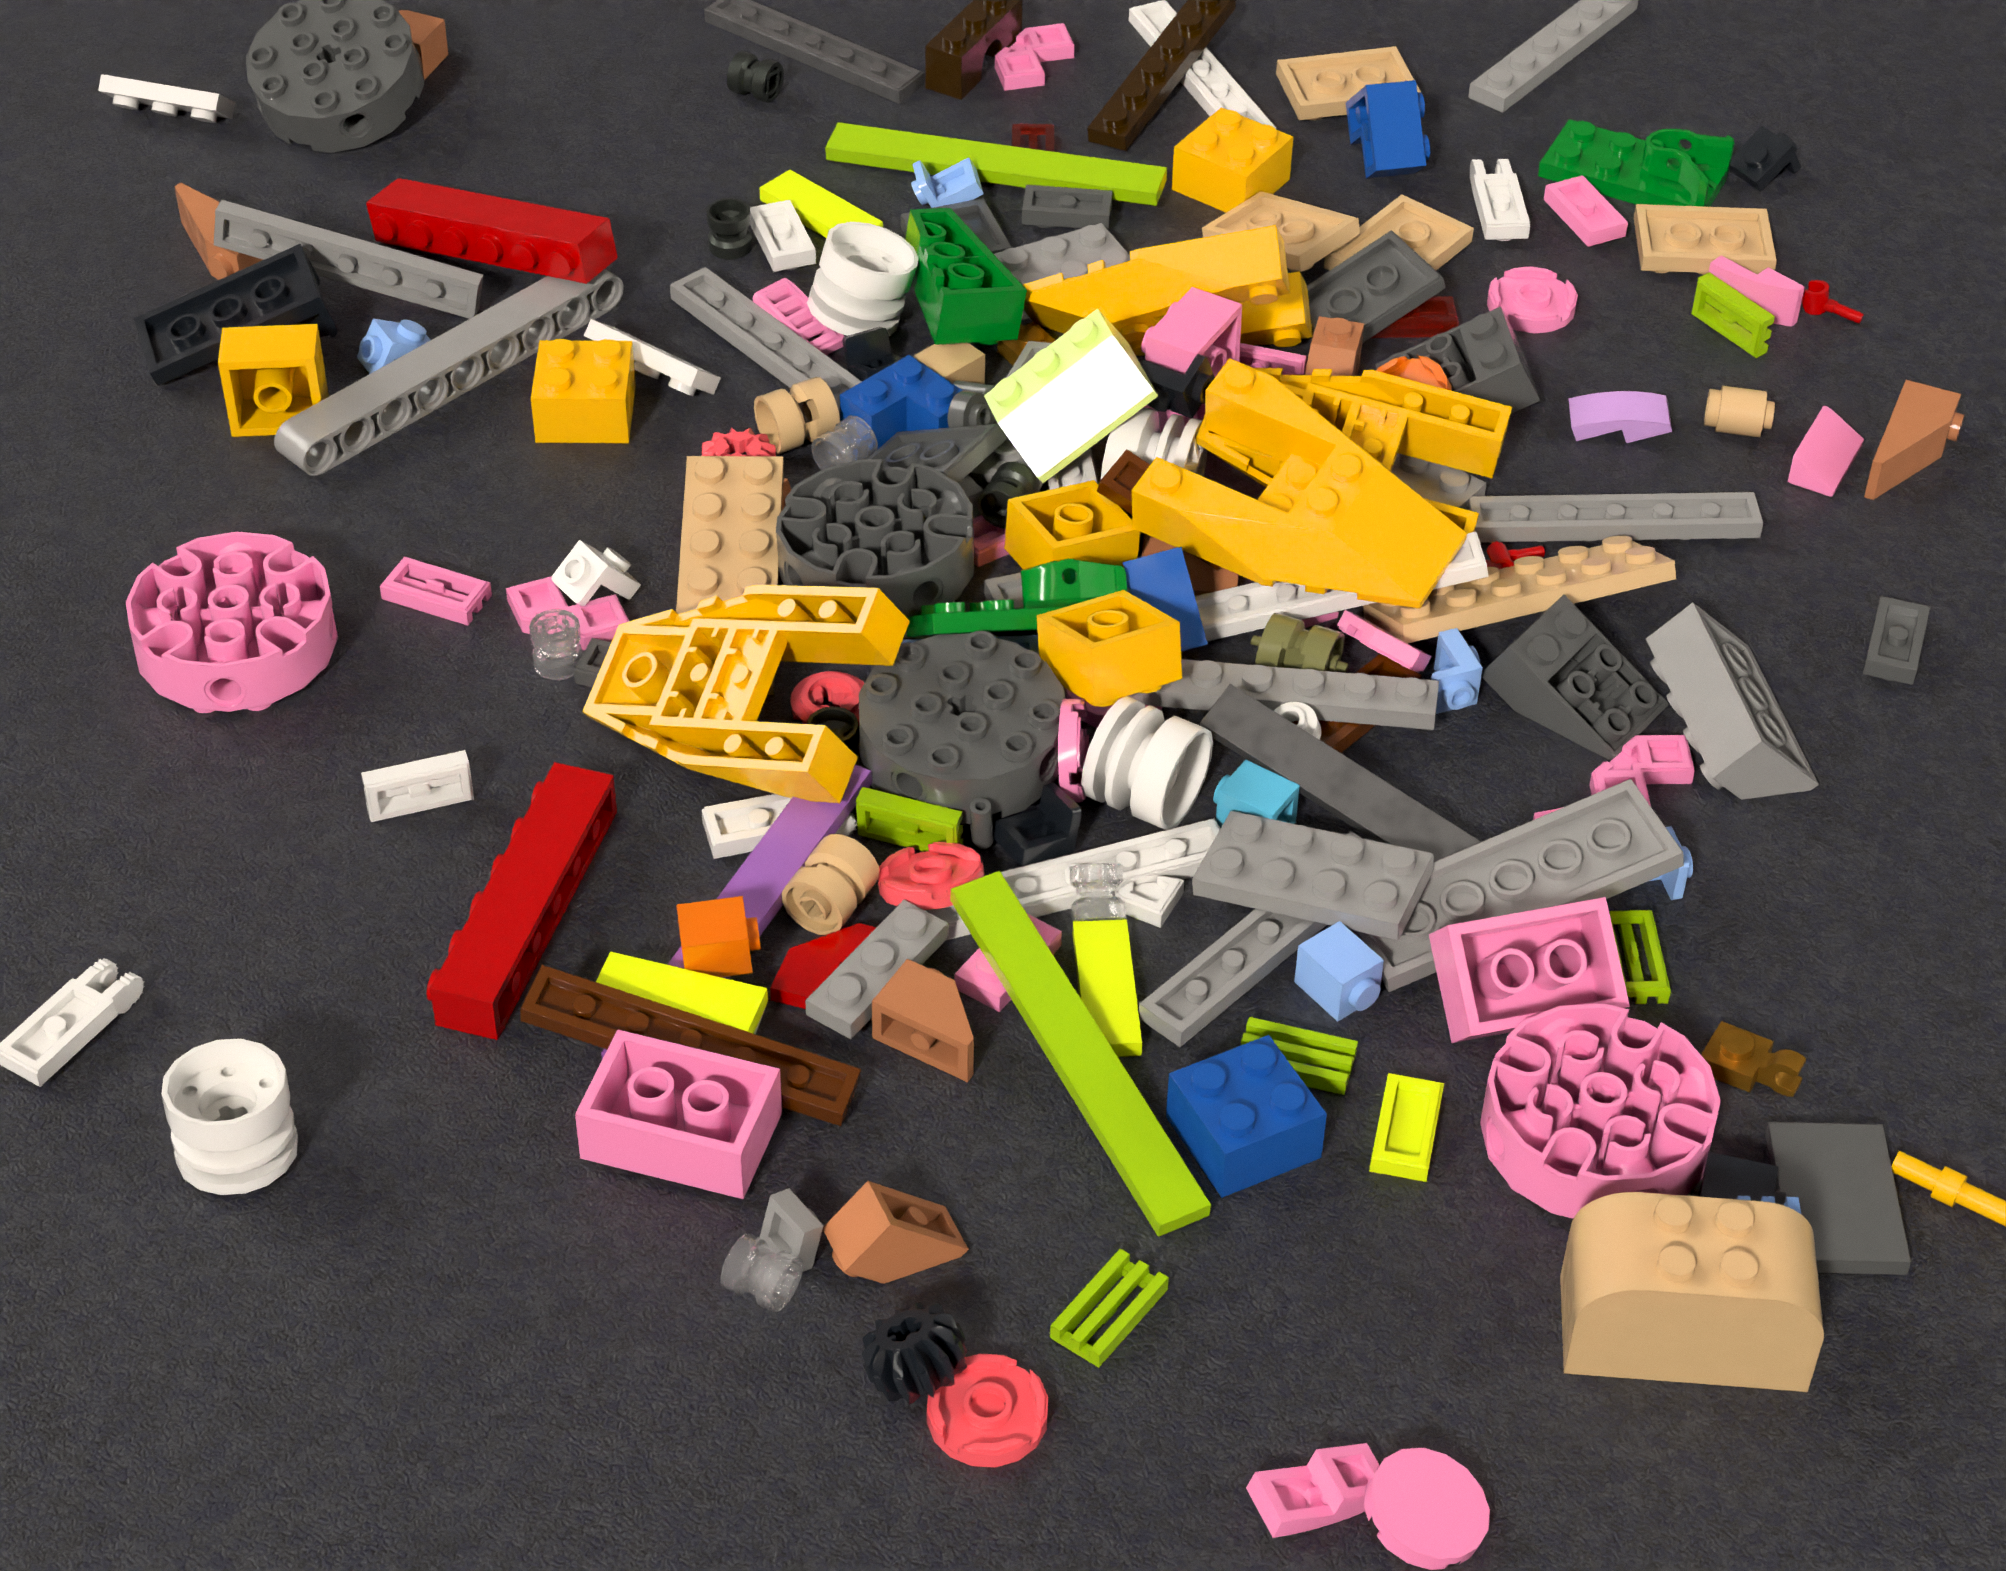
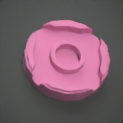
[1487,266,1578,334]
[1058,699,1089,802]
[1364,1448,1490,1570]

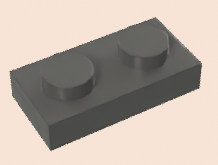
[1022,185,1113,230]
[1863,596,1930,685]

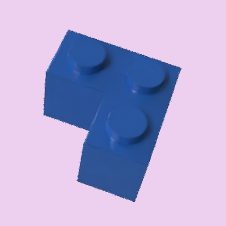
[1345,80,1430,178]
[840,355,963,458]
[1123,547,1208,652]

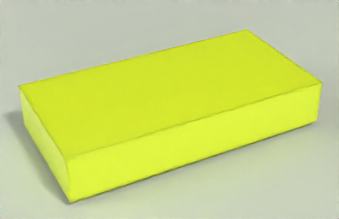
[1369,1073,1444,1182]

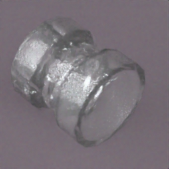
[811,415,878,470]
[529,609,583,680]
[1069,863,1126,922]
[721,1233,803,1313]

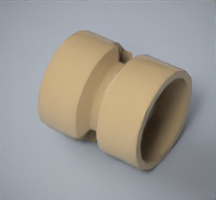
[754,377,840,455]
[782,834,879,936]

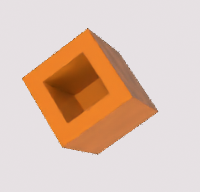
[676,896,761,977]

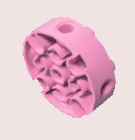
[126,532,338,713]
[1480,1003,1721,1219]

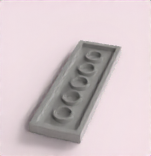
[1351,779,1684,992]

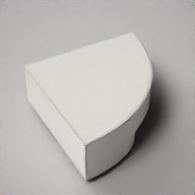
[1112,876,1184,928]

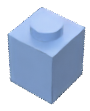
[1294,921,1384,1022]

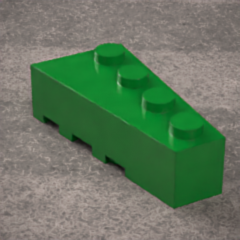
[905,208,1027,345]

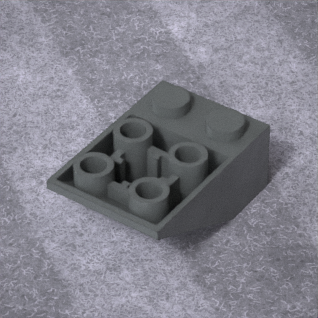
[1375,306,1540,414]
[1481,595,1669,761]

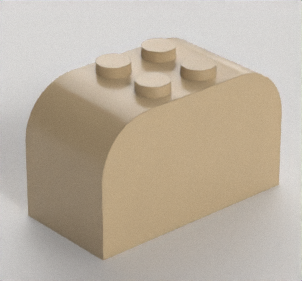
[1560,1192,1824,1392]

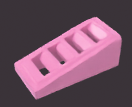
[753,278,845,355]

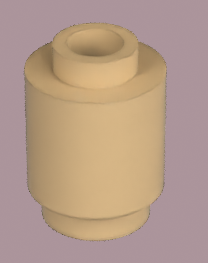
[1704,386,1775,438]

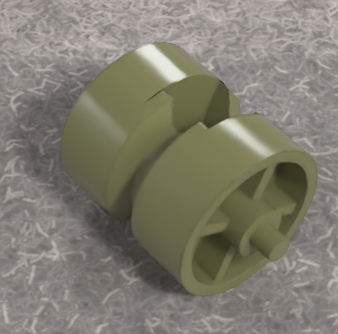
[1251,613,1349,673]

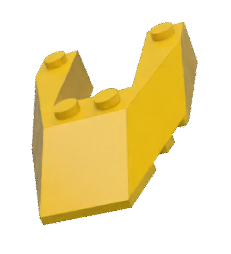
[1023,225,1313,356]
[1131,358,1467,609]
[1196,368,1512,534]
[582,585,910,803]

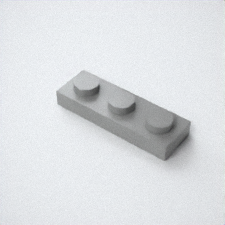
[805,900,948,1039]

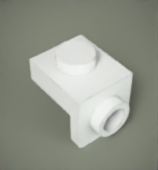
[551,540,641,606]

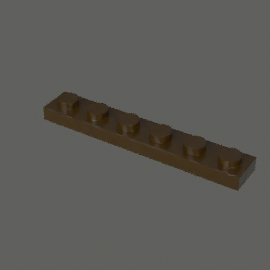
[1087,0,1236,151]

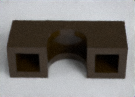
[925,0,1023,100]

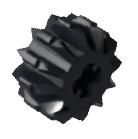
[861,1302,967,1404]

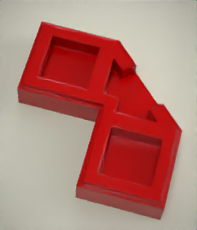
[770,923,876,1009]

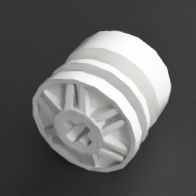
[807,222,919,336]
[1101,407,1207,479]
[1081,696,1213,830]
[161,1039,298,1195]

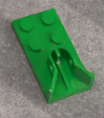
[1538,119,1734,207]
[906,558,1127,637]

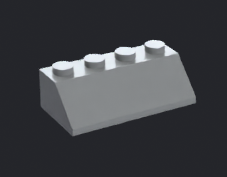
[1646,602,1819,800]

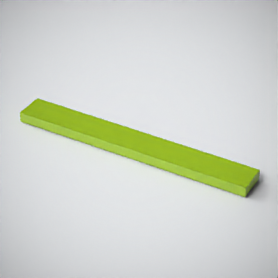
[825,122,1167,206]
[950,871,1211,1237]

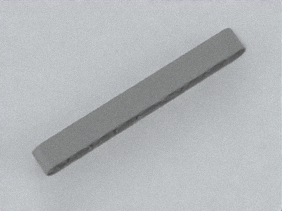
[274,269,624,476]

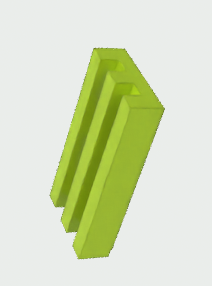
[1691,272,1775,358]
[856,787,963,851]
[1609,910,1671,1004]
[1241,1017,1358,1095]
[1050,1248,1169,1368]

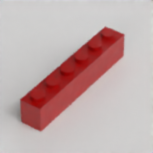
[366,178,618,284]
[426,762,617,1040]

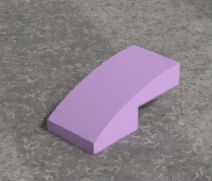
[1568,391,1672,443]

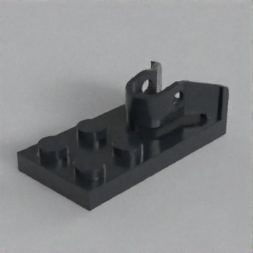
[134,244,337,386]

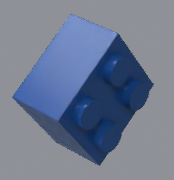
[1166,1035,1327,1198]

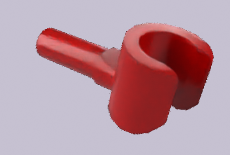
[1802,280,1864,324]
[1486,541,1545,569]

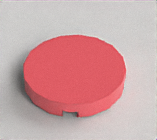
[878,842,985,910]
[927,1354,1048,1468]

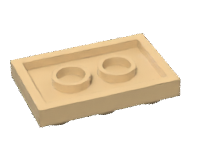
[1276,46,1421,120]
[1202,191,1360,272]
[1324,194,1474,270]
[1633,204,1777,275]

